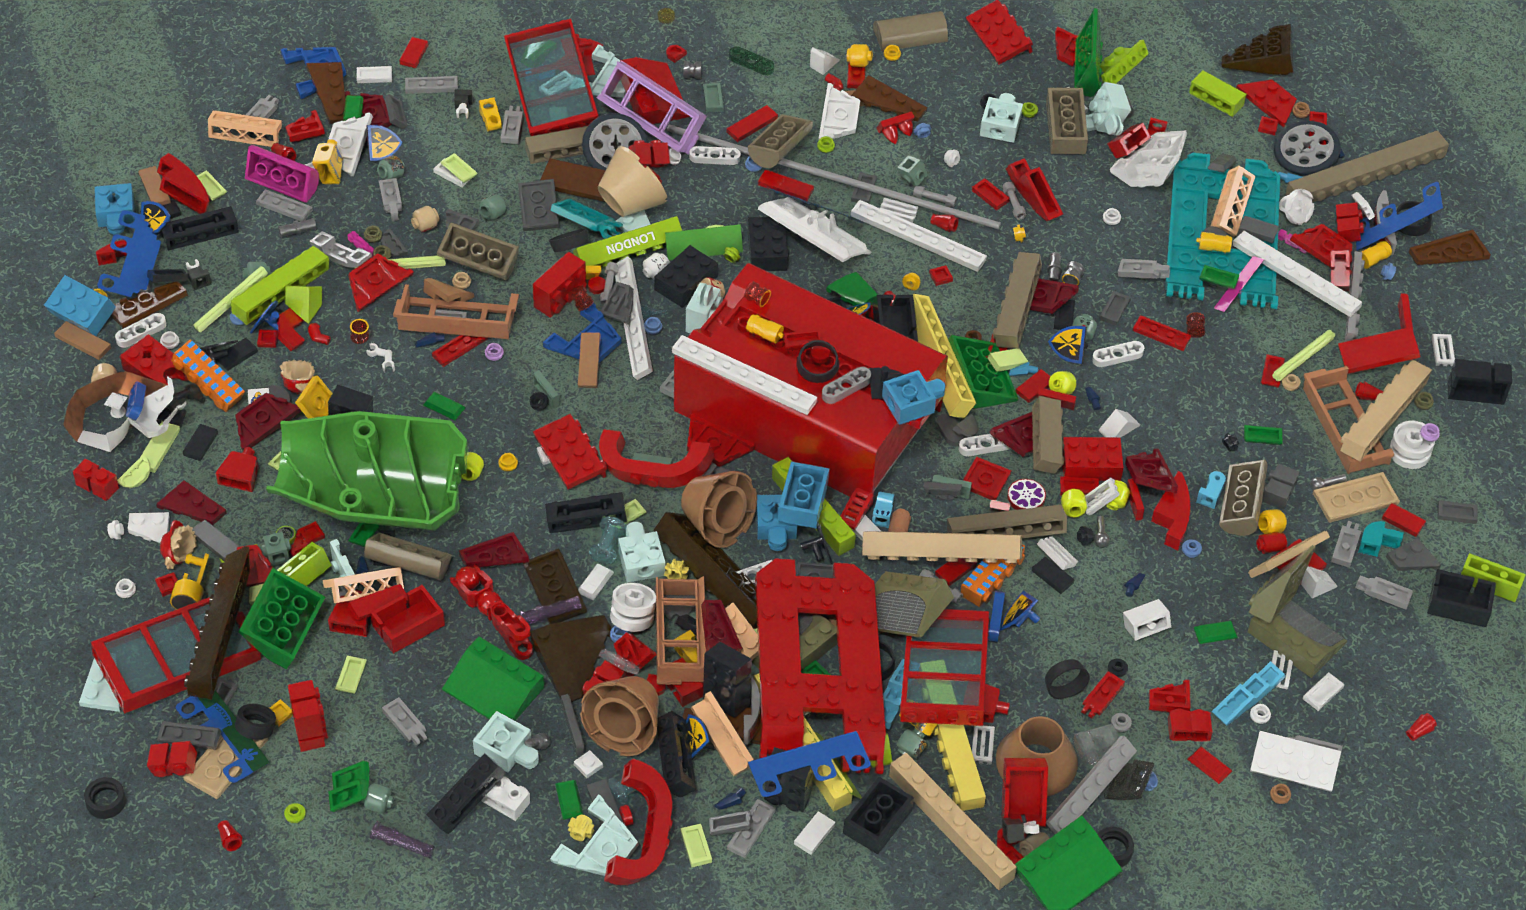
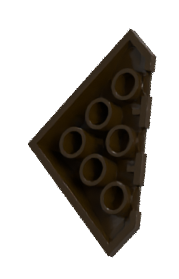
[1221,24,1293,75]
[530,615,612,702]

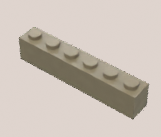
[525,126,634,164]
[993,252,1042,349]
[947,505,1067,538]

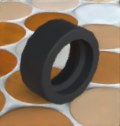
[235,704,276,740]
[84,777,126,819]
[1098,826,1134,867]

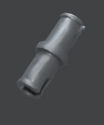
[278,218,316,237]
[1047,252,1062,282]

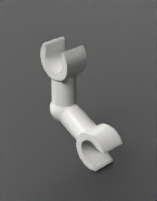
[366,343,395,372]

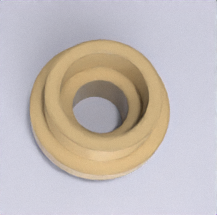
[452,272,471,289]
[1281,374,1301,391]

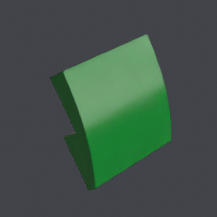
[328,761,369,812]

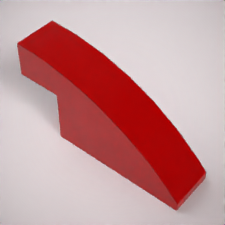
[157,153,209,214]
[1006,158,1063,222]
[1151,471,1190,550]

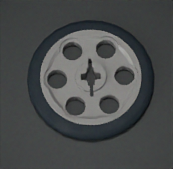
[582,113,648,170]
[1273,121,1341,175]

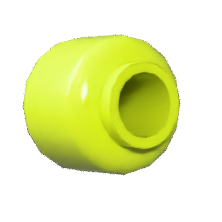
[1049,371,1076,394]
[462,452,484,481]
[1105,480,1130,510]
[1061,489,1087,518]

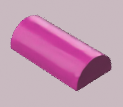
[245,145,319,203]

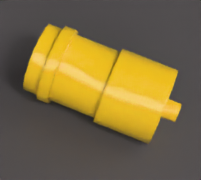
[1196,232,1232,253]
[1361,241,1392,269]
[746,314,784,343]

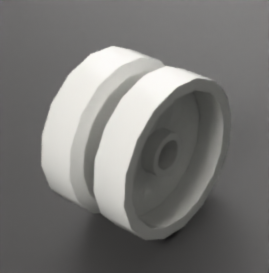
[1389,421,1435,469]
[610,583,656,632]

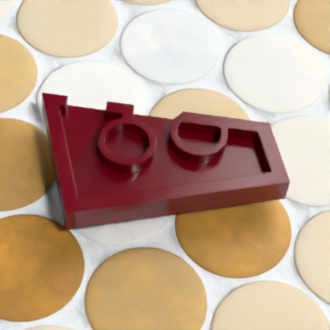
[156,480,227,525]
[459,532,529,567]
[701,600,743,652]

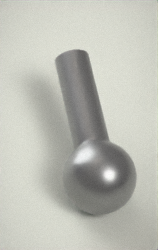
[1310,474,1347,490]
[1094,516,1110,547]

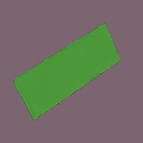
[665,224,743,260]

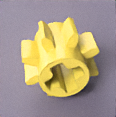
[664,559,689,579]
[568,815,594,841]

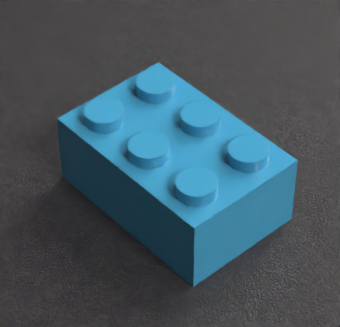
[44,275,116,336]
[778,461,829,529]

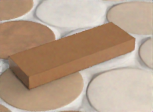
[138,166,171,205]
[54,321,111,360]
[578,333,601,388]

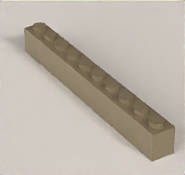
[1285,130,1449,202]

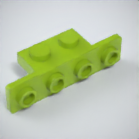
[1100,40,1149,84]

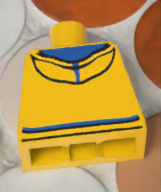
[312,139,342,184]

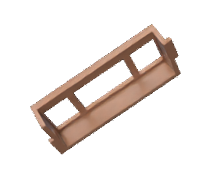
[393,284,519,339]
[1303,366,1395,474]
[655,576,706,685]

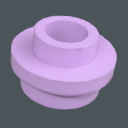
[485,343,504,361]
[1420,423,1440,441]

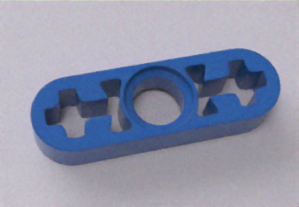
[126,381,146,421]
[988,591,1005,642]

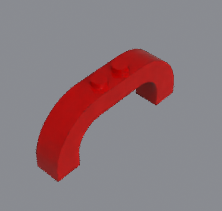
[599,429,715,488]
[604,759,672,885]

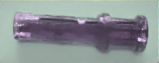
[520,596,582,624]
[370,821,435,859]

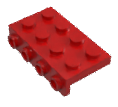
[966,0,1033,64]
[533,414,607,490]

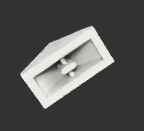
[810,47,840,75]
[1099,409,1140,437]
[1301,566,1337,598]

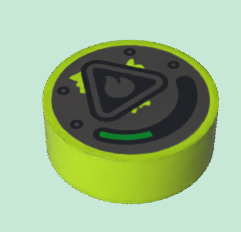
[276,526,296,545]

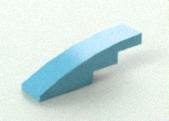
[883,659,920,729]
[1212,661,1286,726]

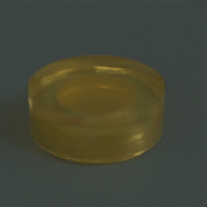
[658,8,675,24]

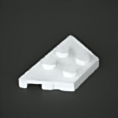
[819,83,860,140]
[328,113,373,176]

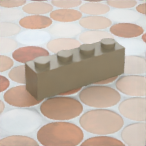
[1032,396,1064,474]

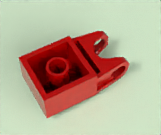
[120,334,188,385]

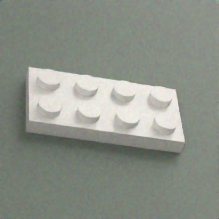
[1250,731,1341,792]

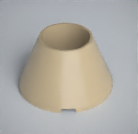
[598,146,667,217]

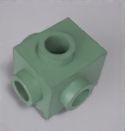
[897,155,928,186]
[261,532,291,566]

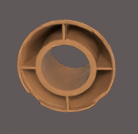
[681,471,757,548]
[580,676,659,756]
[996,716,1078,796]

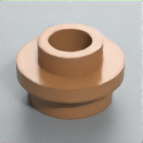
[1292,102,1310,118]
[1270,784,1291,804]

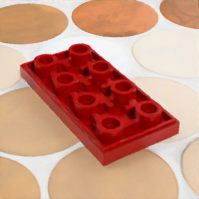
[1338,327,1420,374]

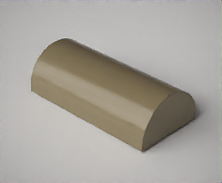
[873,11,948,52]
[748,114,813,168]
[437,223,519,280]
[1219,460,1268,536]
[364,533,452,581]

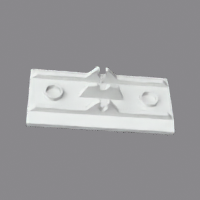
[758,197,871,262]

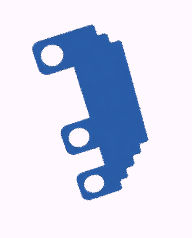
[97,210,161,297]

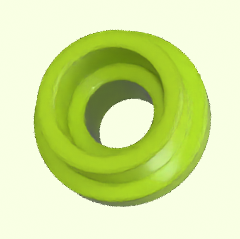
[1022,102,1038,118]
[817,136,835,153]
[723,247,741,263]
[284,803,306,823]

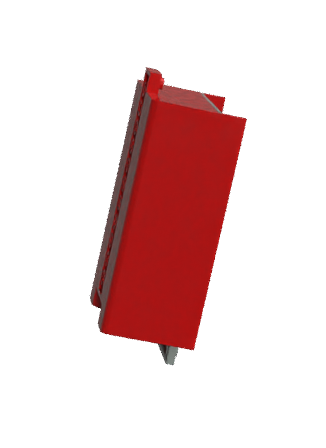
[660,263,948,507]

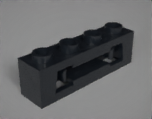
[161,206,239,251]
[545,492,627,533]
[657,711,696,797]
[426,753,506,834]

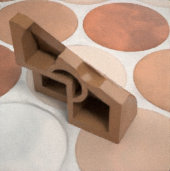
[423,278,474,302]

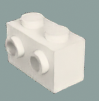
[1123,599,1171,641]
[481,776,530,821]

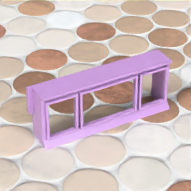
[596,61,707,155]

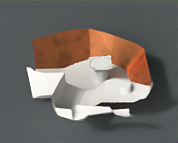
[64,371,186,452]

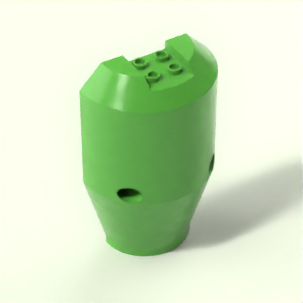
[266,411,468,531]

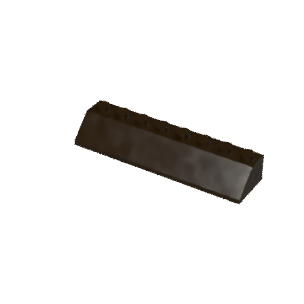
[653,512,757,629]
[184,546,250,699]

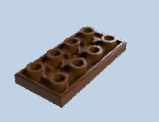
[540,158,606,202]

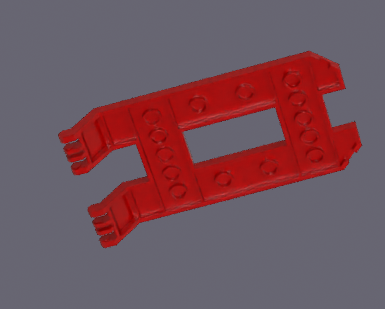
[755,558,886,774]

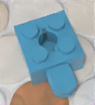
[95,183,135,235]
[882,370,945,425]
[756,495,797,551]

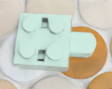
[1089,82,1131,136]
[980,93,1023,143]
[686,283,723,333]
[618,522,665,583]
[473,711,539,772]

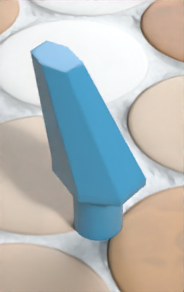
[1278,172,1303,183]
[1009,362,1038,376]

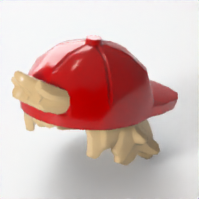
[280,360,315,394]
[160,520,197,570]

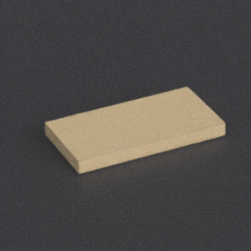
[1313,472,1400,523]
[1248,531,1330,578]
[183,735,268,799]

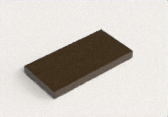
[523,548,587,624]

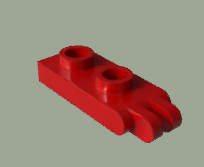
[1081,671,1125,719]

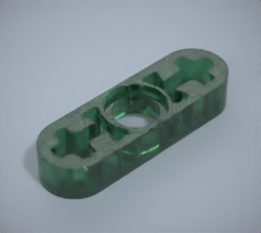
[729,46,774,76]

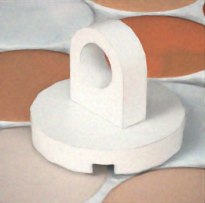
[1279,189,1314,225]

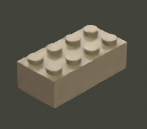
[1046,88,1088,154]

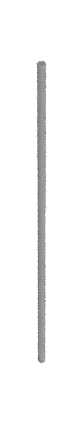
[667,124,1001,229]

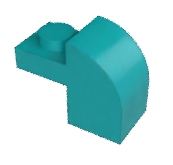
[1358,521,1404,557]

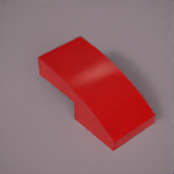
[96,239,127,265]

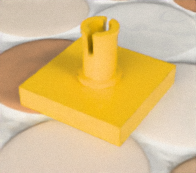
[295,376,332,418]

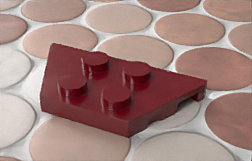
[345,91,392,142]
[1030,278,1079,314]
[235,393,301,451]
[989,412,1033,457]
[1125,449,1178,493]

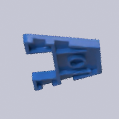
[281,47,346,99]
[543,301,621,363]

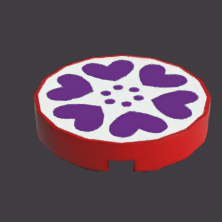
[1007,479,1046,510]

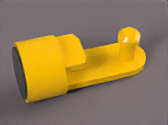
[170,553,209,610]

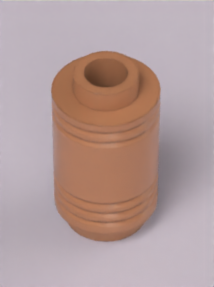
[888,509,911,532]

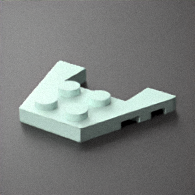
[570,44,626,98]
[550,794,639,876]

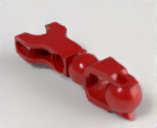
[450,564,533,660]

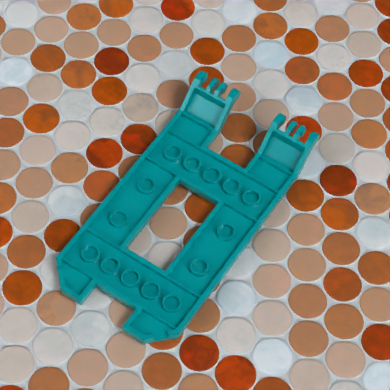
[1165,152,1280,309]

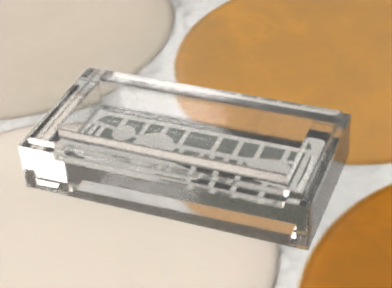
[599,649,640,675]

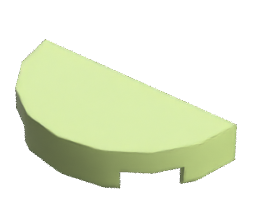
[117,454,151,488]

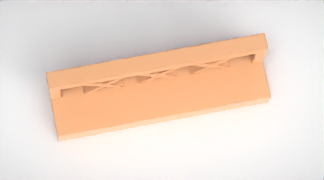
[208,110,282,147]
[1211,166,1255,237]
[323,567,404,603]
[691,691,754,776]

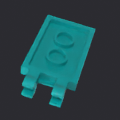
[550,199,623,239]

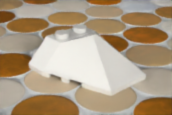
[1110,130,1187,188]

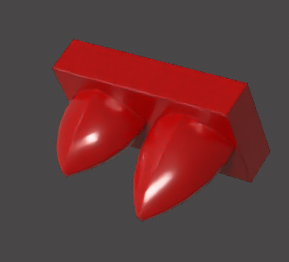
[877,111,915,144]

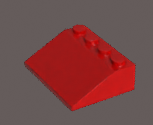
[620,57,690,124]

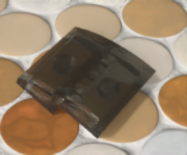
[1103,759,1154,800]

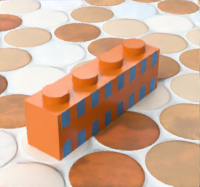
[171,339,245,412]
[961,544,1025,607]

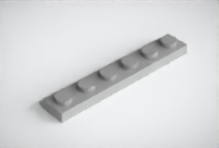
[1344,251,1365,342]
[1046,736,1137,834]

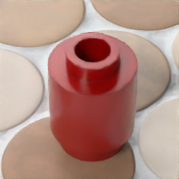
[1256,532,1287,554]

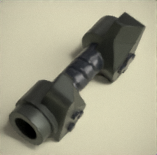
[165,383,204,414]

